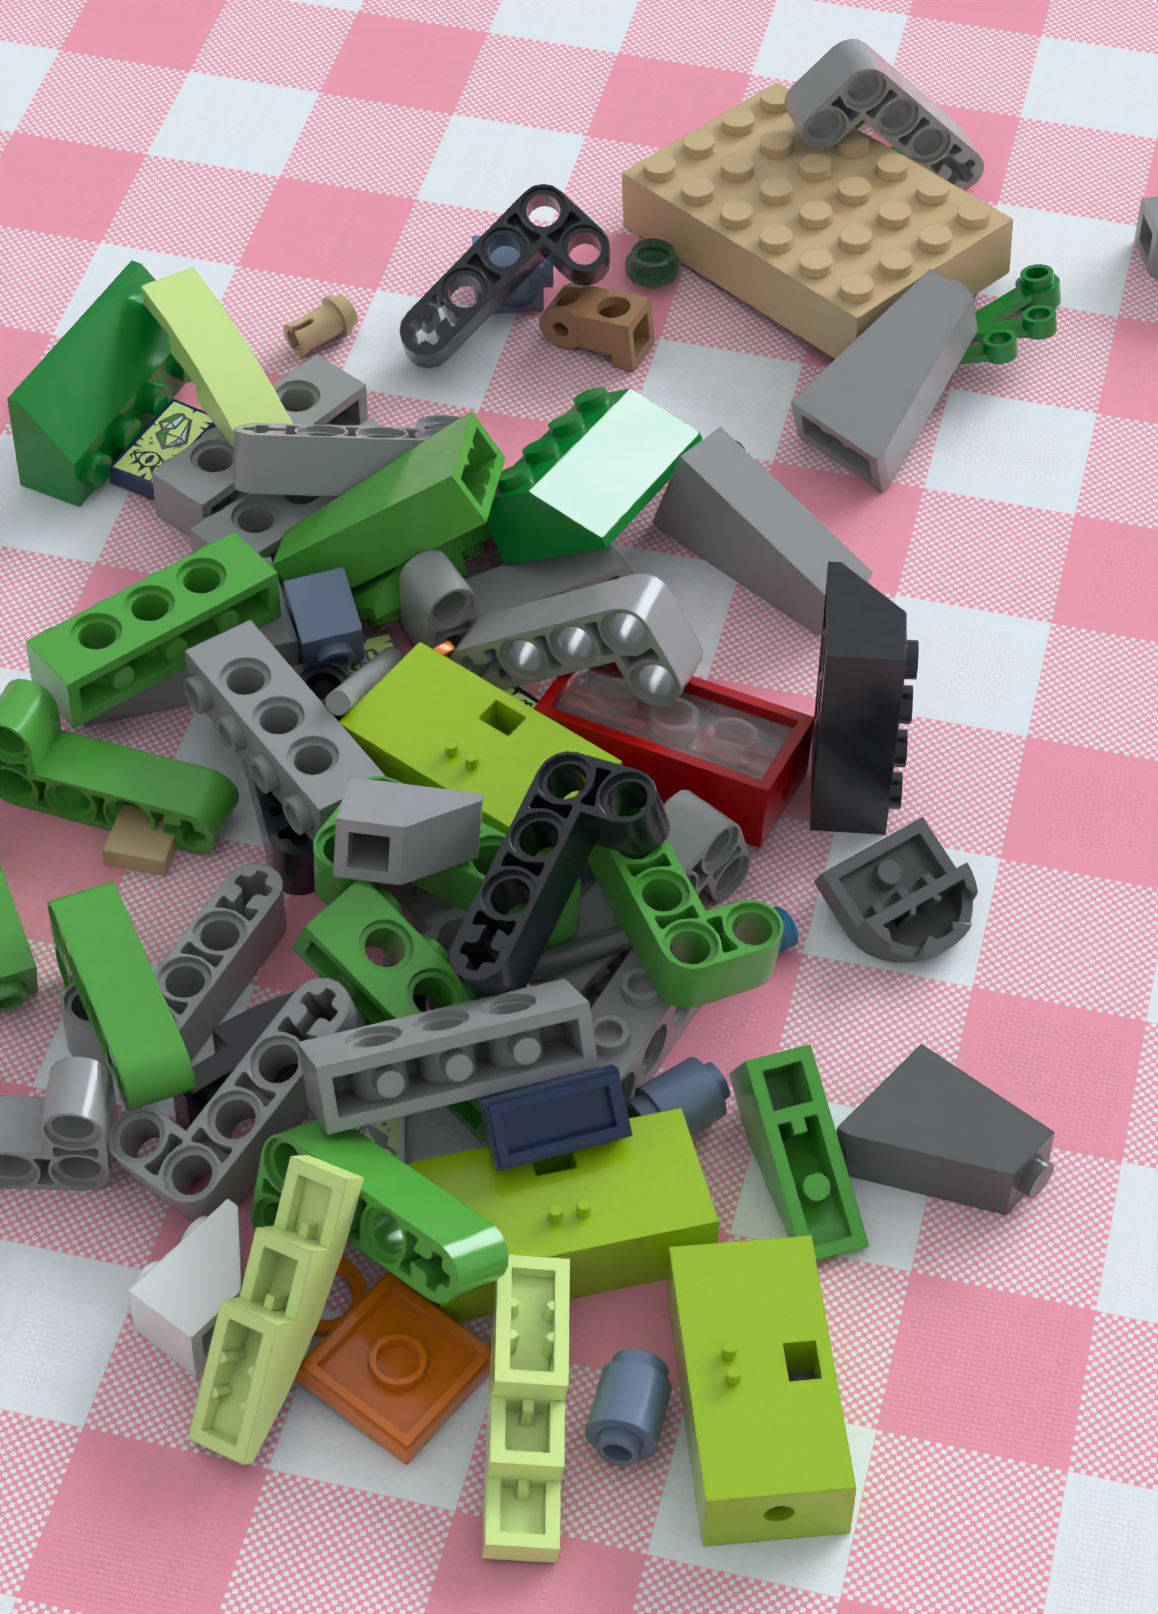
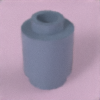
[626,1056,730,1136]
[585,1349,672,1465]

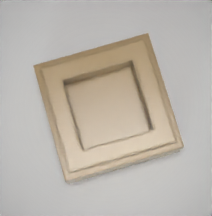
[103,804,176,876]

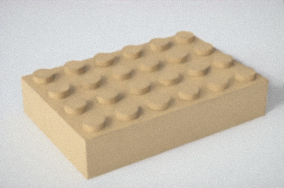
[622,82,1013,359]

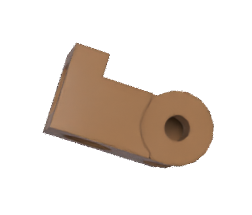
[539,283,655,372]

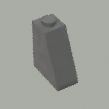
[836,1044,1055,1215]

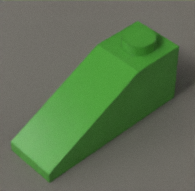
[729,1044,869,1261]

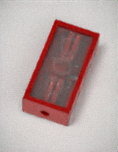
[533,662,815,848]

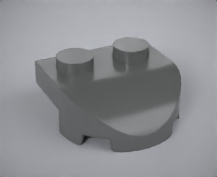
[814,817,978,962]

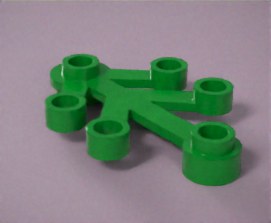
[959,264,1061,364]

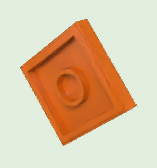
[295,1271,491,1465]

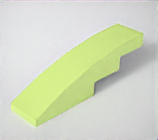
[141,267,293,448]
[188,1155,364,1465]
[482,1255,570,1563]

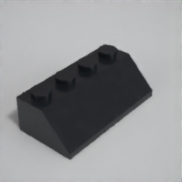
[810,561,919,835]

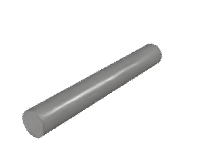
[325,647,403,716]

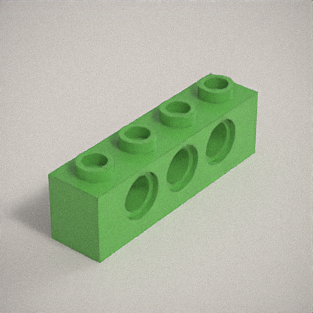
[25,531,281,728]
[293,880,538,1143]

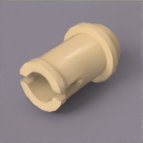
[283,295,358,357]

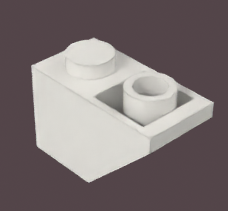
[128,1199,244,1377]

